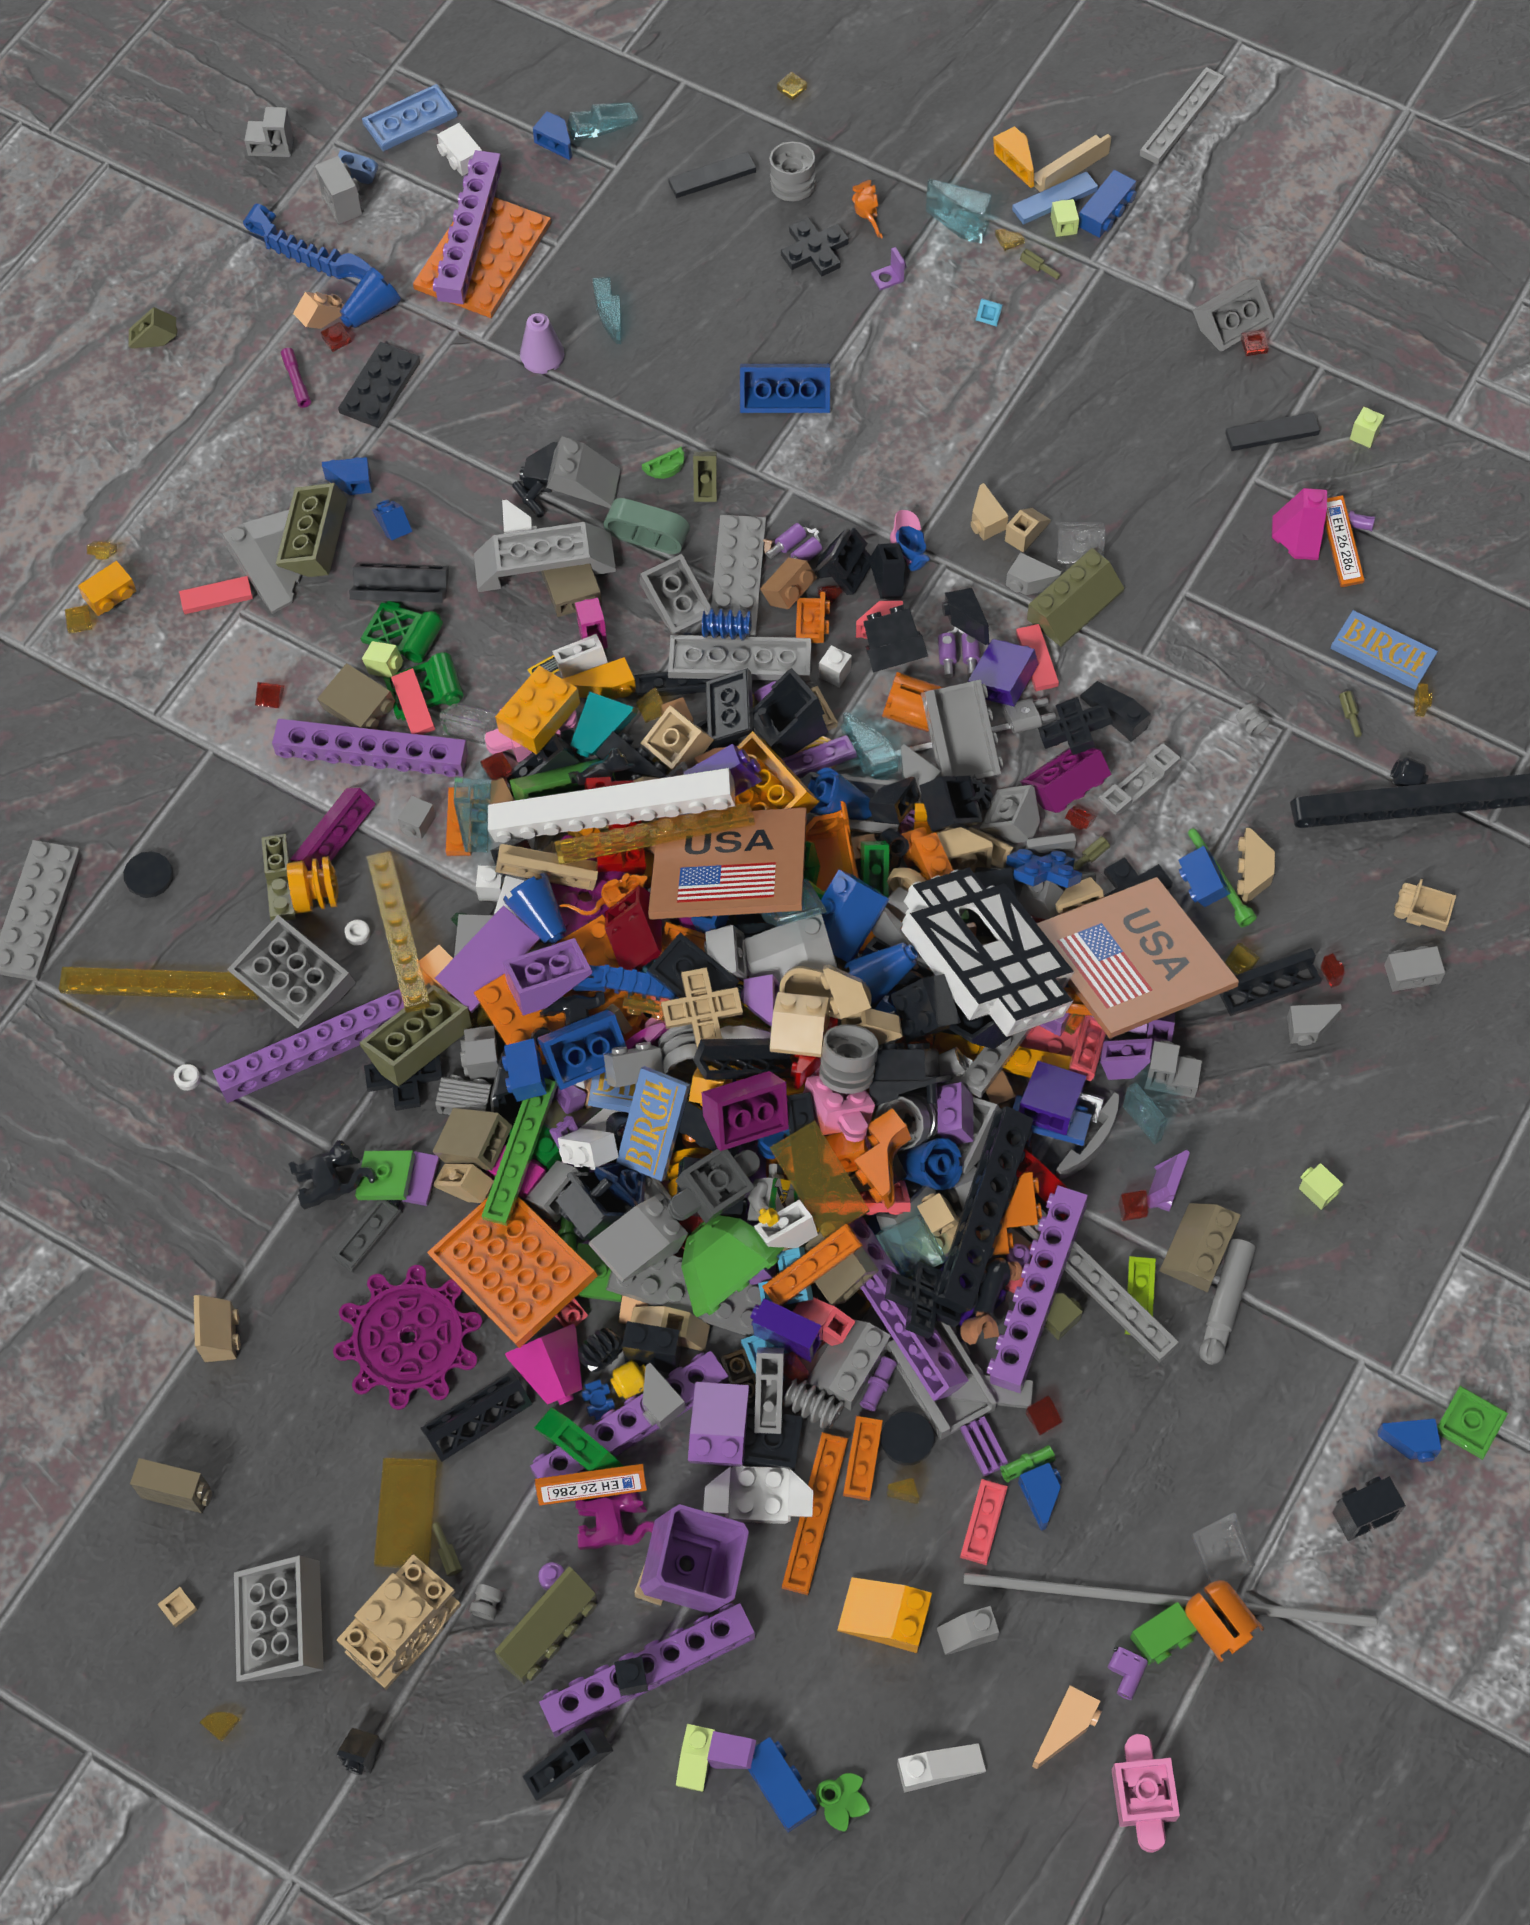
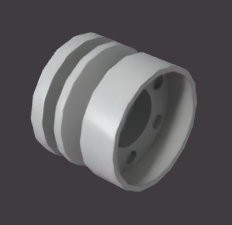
[769,141,816,202]
[658,1024,697,1090]
[819,1024,878,1094]
[874,1091,938,1150]

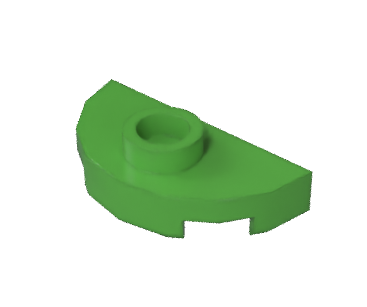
[642,446,684,479]

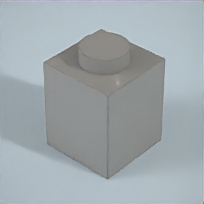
[398,796,436,839]

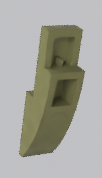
[261,834,296,922]

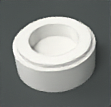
[345,920,370,945]
[174,1064,201,1091]

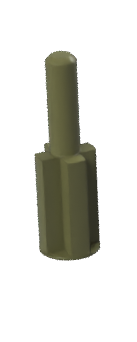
[1020,249,1060,280]
[1339,691,1362,737]
[1073,836,1110,871]
[432,1522,463,1577]

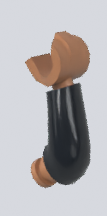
[961,1258,1022,1345]

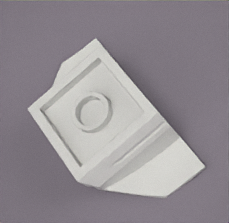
[704,1466,813,1524]

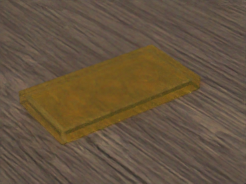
[770,1121,870,1239]
[374,1458,438,1567]

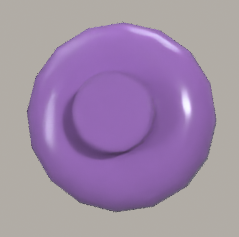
[1005,1243,1032,1271]
[538,1562,565,1591]

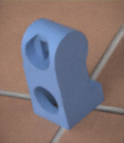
[338,150,378,184]

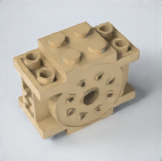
[337,1554,461,1690]

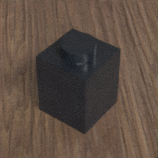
[614,1656,648,1697]

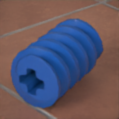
[702,608,752,641]

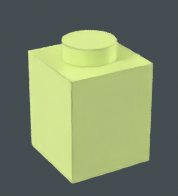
[1051,199,1079,237]
[1350,407,1384,448]
[362,641,403,678]
[1299,1163,1343,1210]

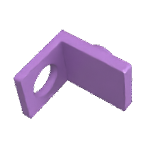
[871,247,906,290]

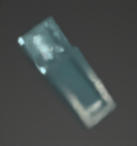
[567,103,638,140]
[593,277,621,344]

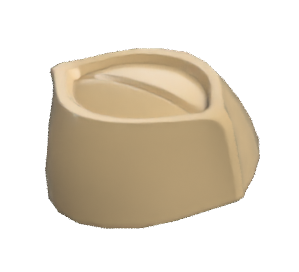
[887,868,927,892]

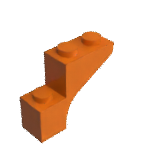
[901,827,953,880]
[854,1108,911,1209]
[976,1172,1042,1256]

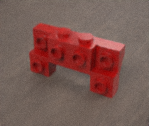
[585,777,647,874]

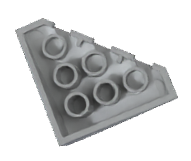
[223,510,302,614]
[744,912,837,983]

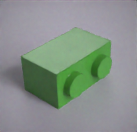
[1130,1602,1197,1665]

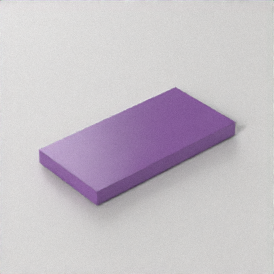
[435,905,541,1013]

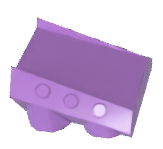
[1143,1150,1190,1211]

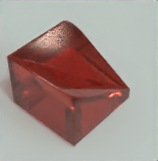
[1118,1190,1148,1221]

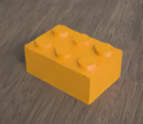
[495,666,580,754]

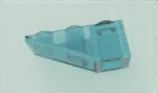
[841,712,898,779]
[454,777,491,852]

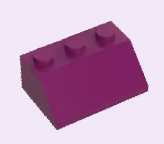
[1020,748,1112,813]
[701,1071,789,1151]

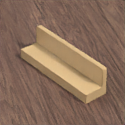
[1034,134,1111,192]
[495,844,598,891]

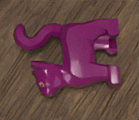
[575,1492,654,1550]

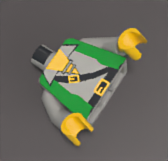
[748,1164,823,1232]

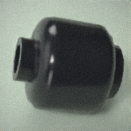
[1390,757,1429,787]

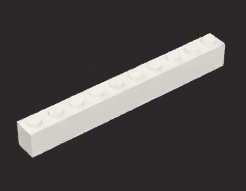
[488,768,735,843]

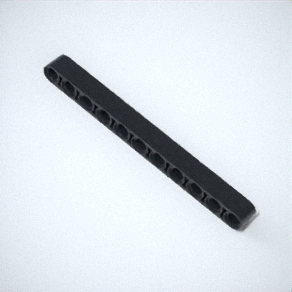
[1290,774,1530,828]

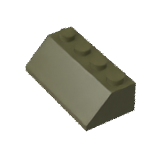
[276,483,347,577]
[1027,548,1124,647]
[359,985,472,1087]
[494,1566,597,1684]

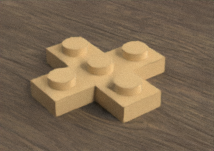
[661,968,743,1048]

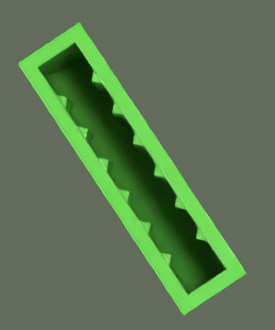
[510,759,615,800]

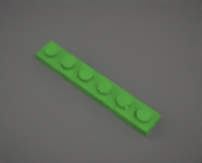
[481,1078,557,1226]

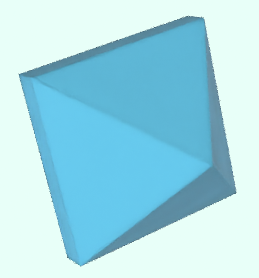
[976,298,1003,327]

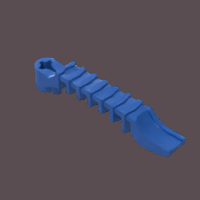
[243,204,371,279]
[572,964,741,1001]

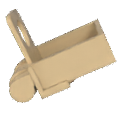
[1394,879,1456,931]

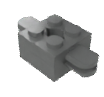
[668,1149,760,1224]

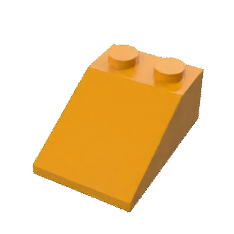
[837,1577,932,1653]

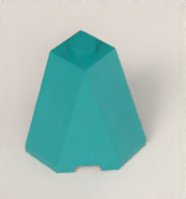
[570,692,639,758]

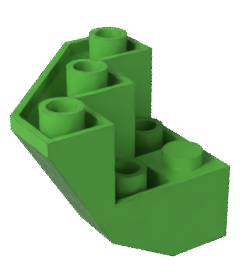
[681,1215,784,1317]

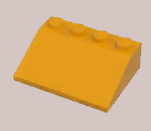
[725,731,820,814]

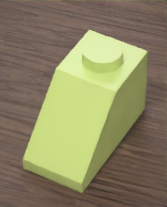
[676,1724,715,1792]

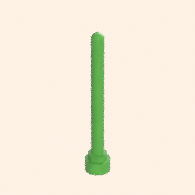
[1188,828,1257,927]

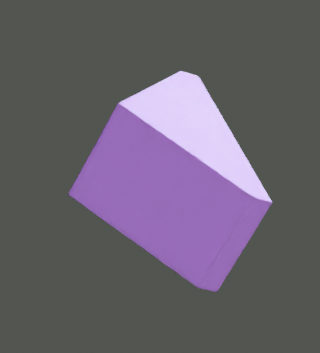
[707,1731,756,1769]

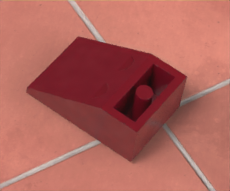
[605,885,662,972]

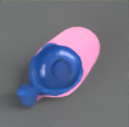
[890,510,930,571]

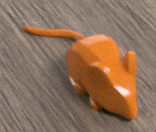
[852,180,883,238]
[560,873,648,915]

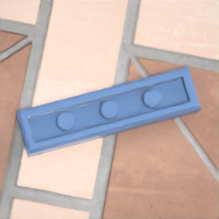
[1012,171,1098,225]

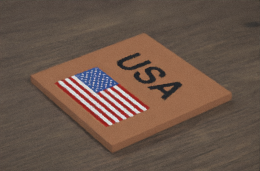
[648,808,807,919]
[1037,877,1239,1039]

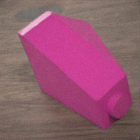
[1272,488,1327,560]
[505,1324,582,1405]

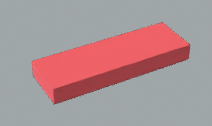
[179,576,253,615]
[1016,624,1059,692]
[391,668,436,735]
[1068,1015,1106,1081]
[960,1479,1008,1565]

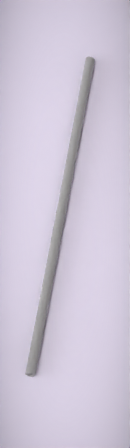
[963,1573,1377,1628]

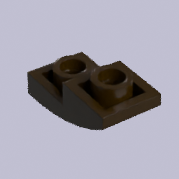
[719,1348,756,1404]

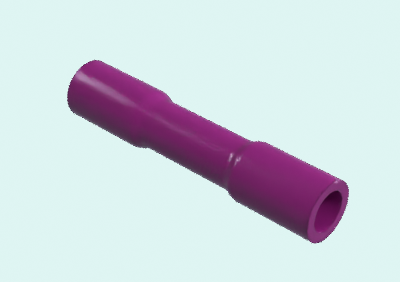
[281,348,311,408]

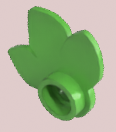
[816,1773,870,1832]

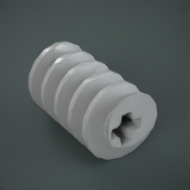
[783,1378,844,1429]

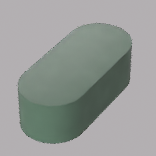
[603,498,690,554]

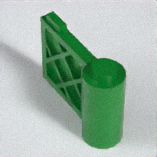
[360,601,443,663]
[384,652,463,721]

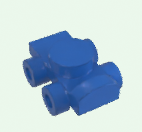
[581,1380,615,1420]

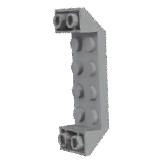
[474,522,616,592]

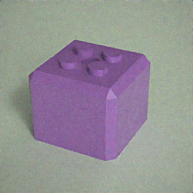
[640,1504,749,1613]

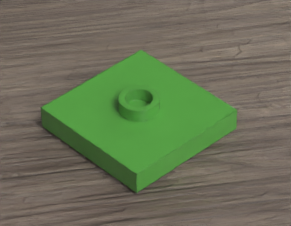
[355,1150,415,1200]
[577,1243,622,1302]
[1437,1386,1508,1460]

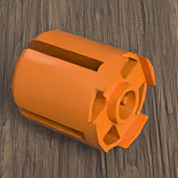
[882,672,943,732]
[1185,1580,1265,1662]

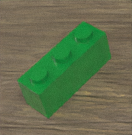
[860,841,889,909]

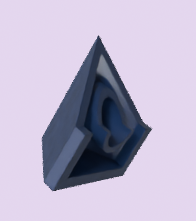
[594,1163,646,1208]

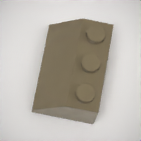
[1160,1203,1241,1292]

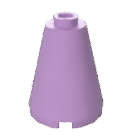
[520,313,565,374]

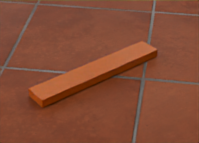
[782,1432,848,1595]

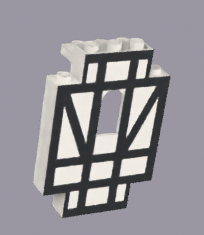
[901,867,1074,1037]

